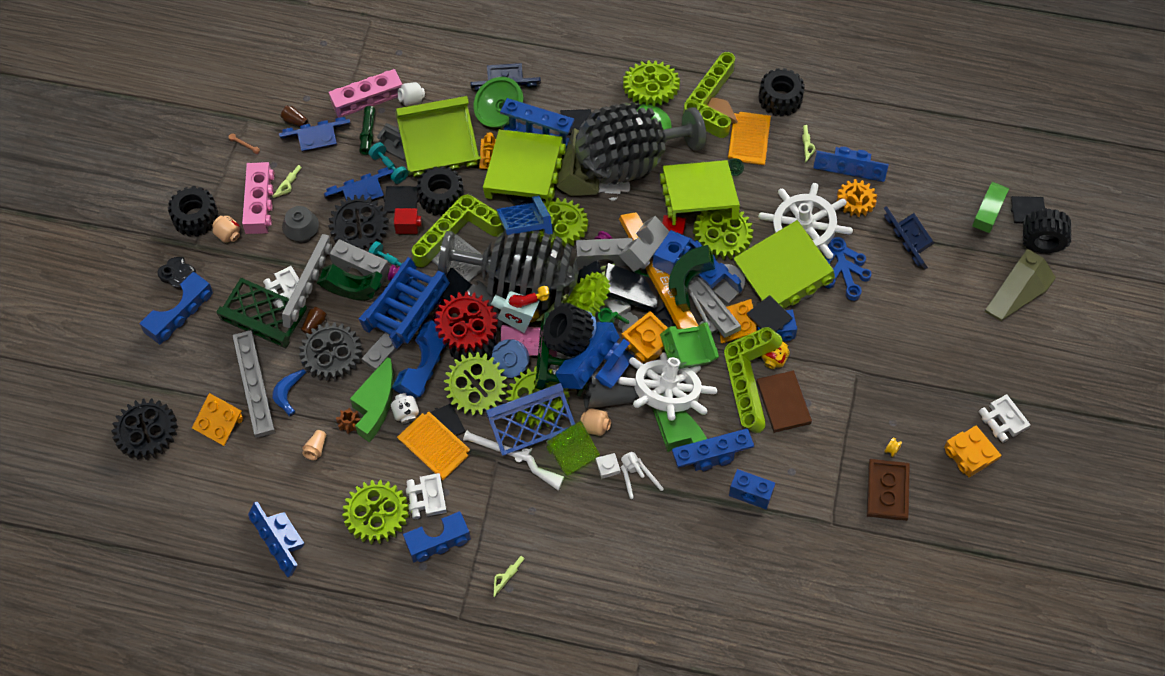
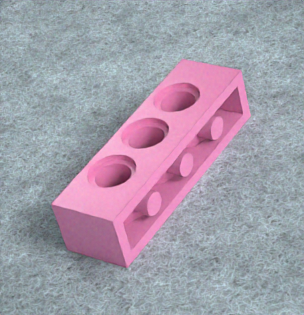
[329,69,402,118]
[242,162,274,234]

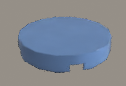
[491,339,529,378]

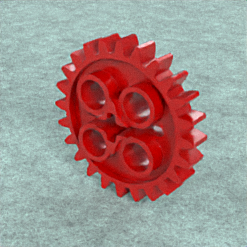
[434,291,498,353]

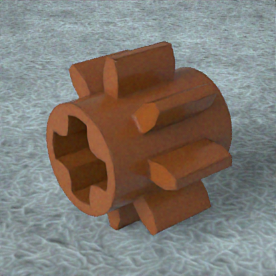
[336,408,361,434]

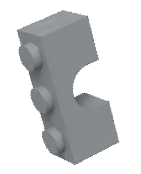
[619,216,670,272]
[576,238,632,268]
[329,239,389,287]

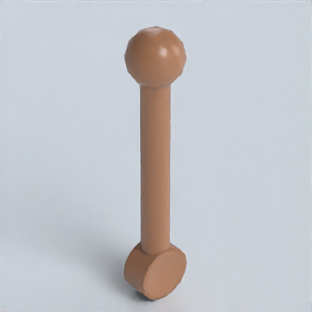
[229,134,260,154]

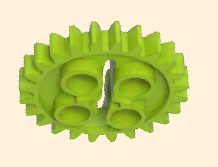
[623,60,680,106]
[530,198,588,249]
[693,208,753,260]
[562,272,611,317]
[444,352,507,415]
[506,366,570,429]
[342,480,409,544]

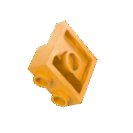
[622,311,668,363]
[944,425,1002,478]

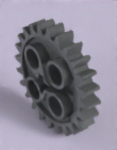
[299,322,362,381]

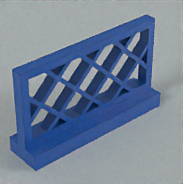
[496,196,553,235]
[485,383,577,456]

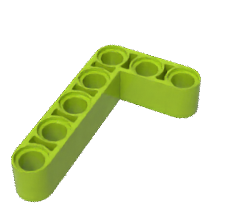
[683,52,735,138]
[412,195,504,267]
[724,327,782,433]

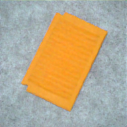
[728,112,771,165]
[397,412,470,480]

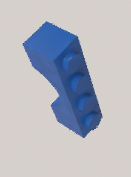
[139,272,213,345]
[392,320,447,398]
[555,322,620,389]

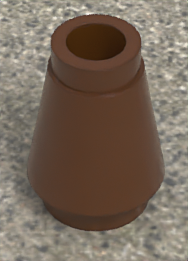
[281,105,308,127]
[301,306,327,334]

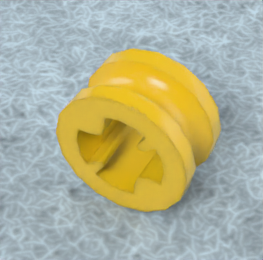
[884,437,902,457]

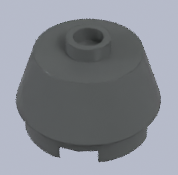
[282,206,319,243]

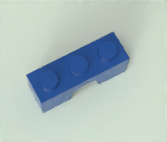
[403,511,471,563]

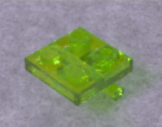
[546,421,600,476]

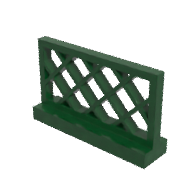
[216,278,307,349]

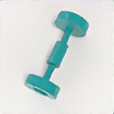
[369,142,408,184]
[368,241,415,266]

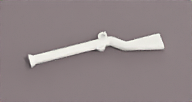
[463,430,564,491]

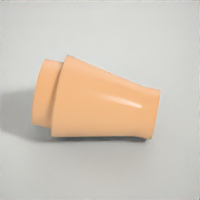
[302,430,326,460]

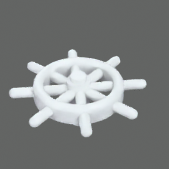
[758,183,853,259]
[617,352,718,421]

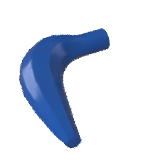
[273,369,306,416]

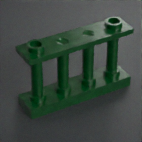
[535,312,589,396]

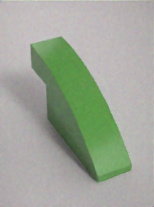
[972,182,1009,233]
[350,357,394,443]
[652,395,707,452]

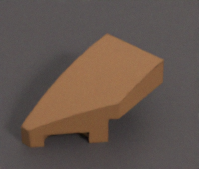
[707,97,738,123]

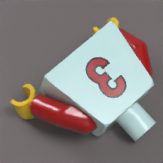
[491,286,549,333]

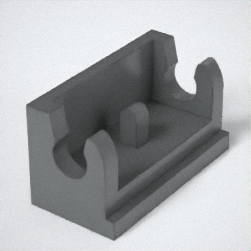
[377,123,406,162]

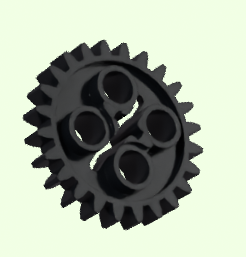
[328,195,389,251]
[111,398,178,460]

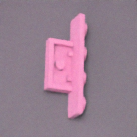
[501,325,557,357]

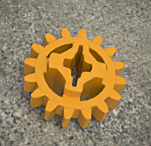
[836,179,877,217]

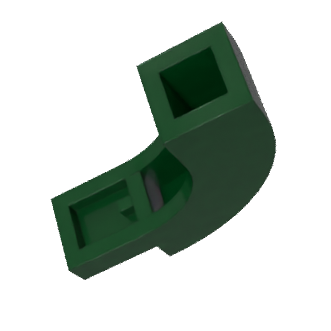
[669,245,715,312]
[317,264,383,300]

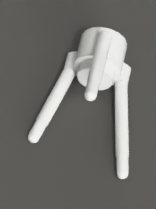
[620,452,664,499]

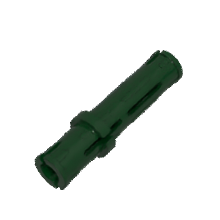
[359,106,375,155]

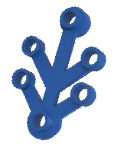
[825,237,872,301]

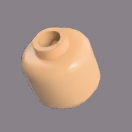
[212,216,240,243]
[580,408,611,436]

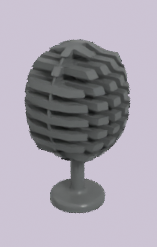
[575,102,706,185]
[438,230,579,311]

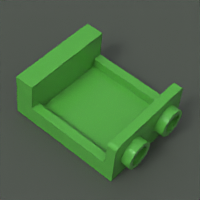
[660,322,719,369]

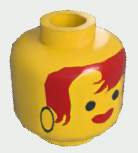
[761,341,790,369]

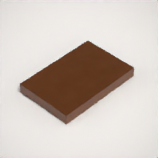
[756,370,812,433]
[867,459,910,521]

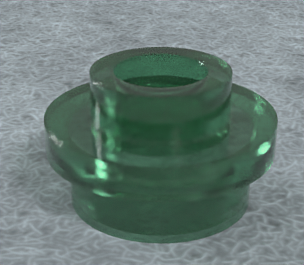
[728,158,744,176]

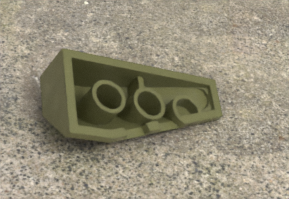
[556,128,600,196]
[985,249,1056,321]

